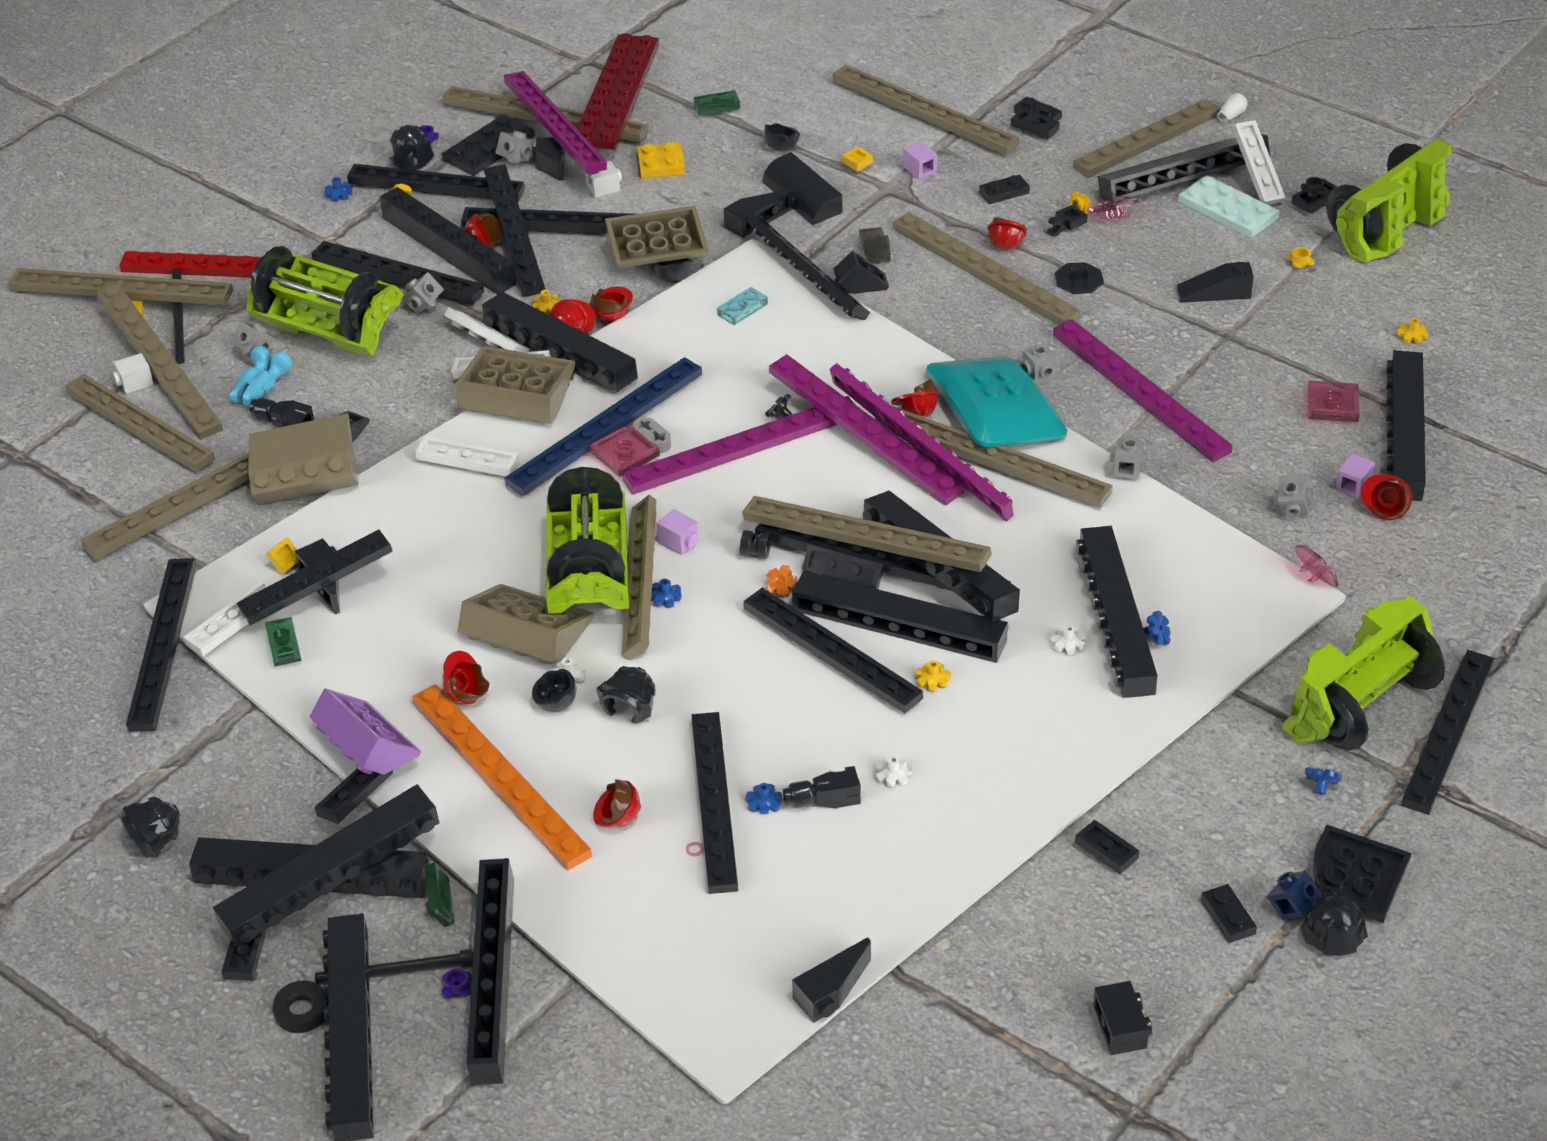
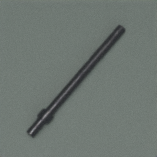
[172,269,185,364]
[315,949,474,984]

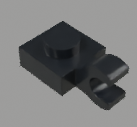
[1047,205,1088,236]

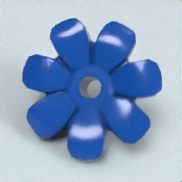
[324,177,353,202]
[651,578,682,608]
[1143,610,1171,645]
[1304,767,1342,795]
[746,783,783,814]

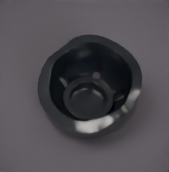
[764,123,800,151]
[654,258,692,283]
[532,669,577,712]

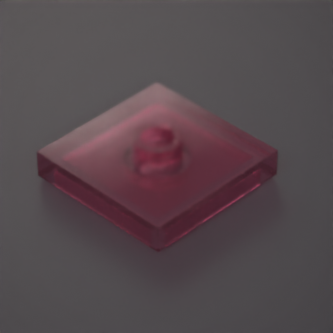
[1307,381,1360,422]
[589,424,660,477]

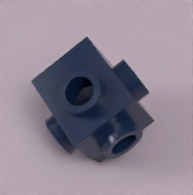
[1267,871,1322,920]

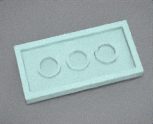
[1178,176,1280,238]

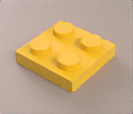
[637,142,685,179]

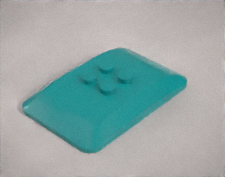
[926,356,1067,447]

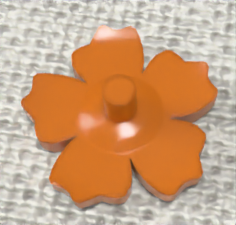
[766,565,797,597]

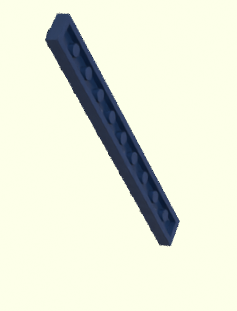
[505,357,702,496]

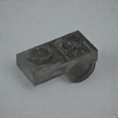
[859,227,891,264]

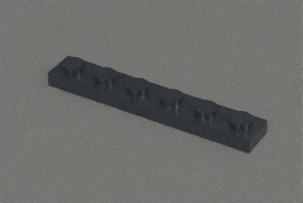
[237,529,393,626]

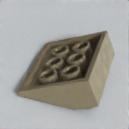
[605,206,709,268]
[456,346,575,424]
[248,413,359,505]
[457,584,594,664]

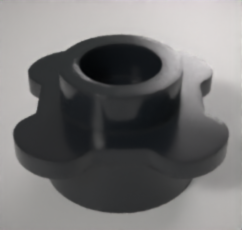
[1300,177,1328,197]

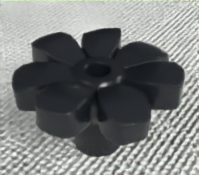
[765,394,793,418]

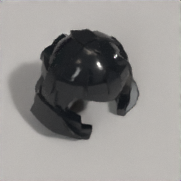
[389,125,434,170]
[596,666,656,724]
[119,797,181,858]
[1301,892,1368,956]

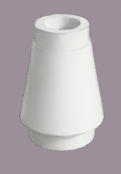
[1217,93,1248,123]

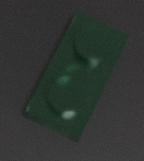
[693,90,741,116]
[265,617,302,667]
[423,862,455,927]

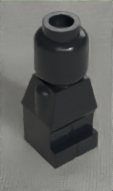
[249,398,315,428]
[782,766,861,809]

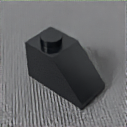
[532,137,564,181]
[833,250,889,294]

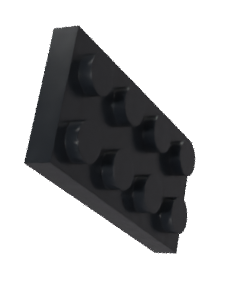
[442,114,535,176]

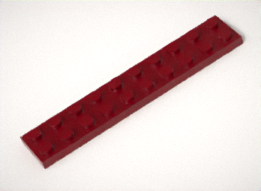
[577,33,659,150]

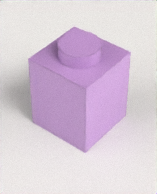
[903,141,937,179]
[1335,454,1375,499]
[657,509,699,555]

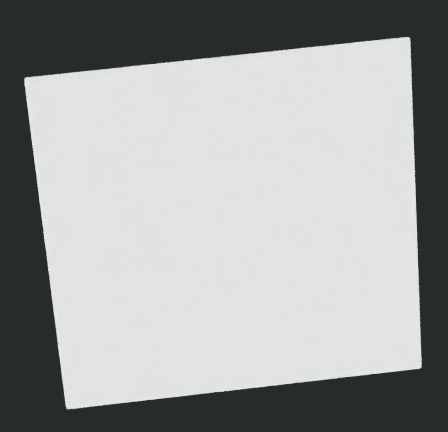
[144,239,1345,1104]

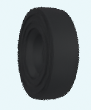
[273,980,329,1033]

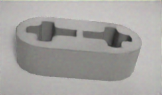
[633,417,671,453]

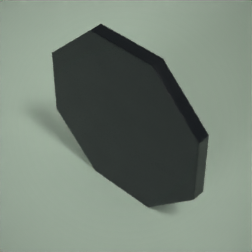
[1054,262,1104,294]

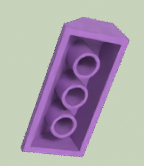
[309,688,421,774]

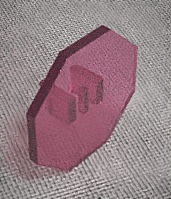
[1090,198,1139,219]
[1294,545,1339,587]

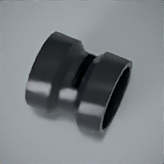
[740,530,771,559]

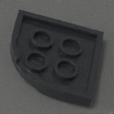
[1313,824,1412,923]

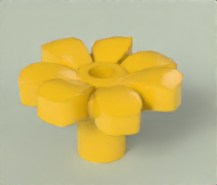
[532,290,559,314]
[1397,317,1428,344]
[915,660,951,691]

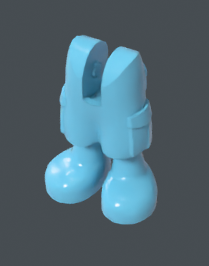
[229,345,293,406]

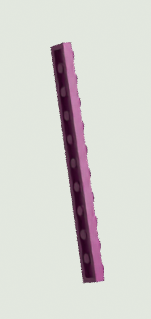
[504,71,607,174]
[1053,319,1233,462]
[769,354,964,505]
[830,363,1014,522]
[622,396,854,495]

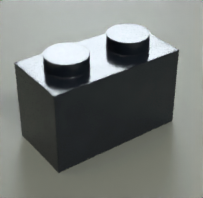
[1093,981,1152,1055]

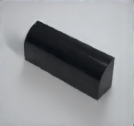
[762,152,842,225]

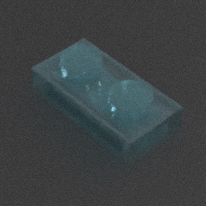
[717,287,768,325]

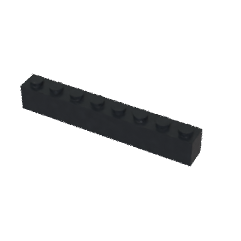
[1097,134,1270,202]
[379,187,516,294]
[482,291,638,392]
[1386,350,1426,501]
[863,490,1020,622]
[1076,525,1158,698]
[792,571,1008,663]
[212,784,440,948]
[189,837,430,898]
[466,858,514,1085]
[323,913,374,1141]

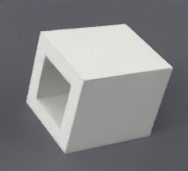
[586,161,622,198]
[112,353,153,394]

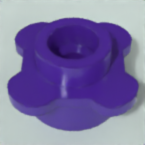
[420,125,439,144]
[442,968,472,998]

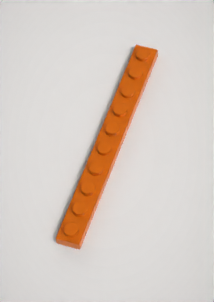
[412,684,592,870]

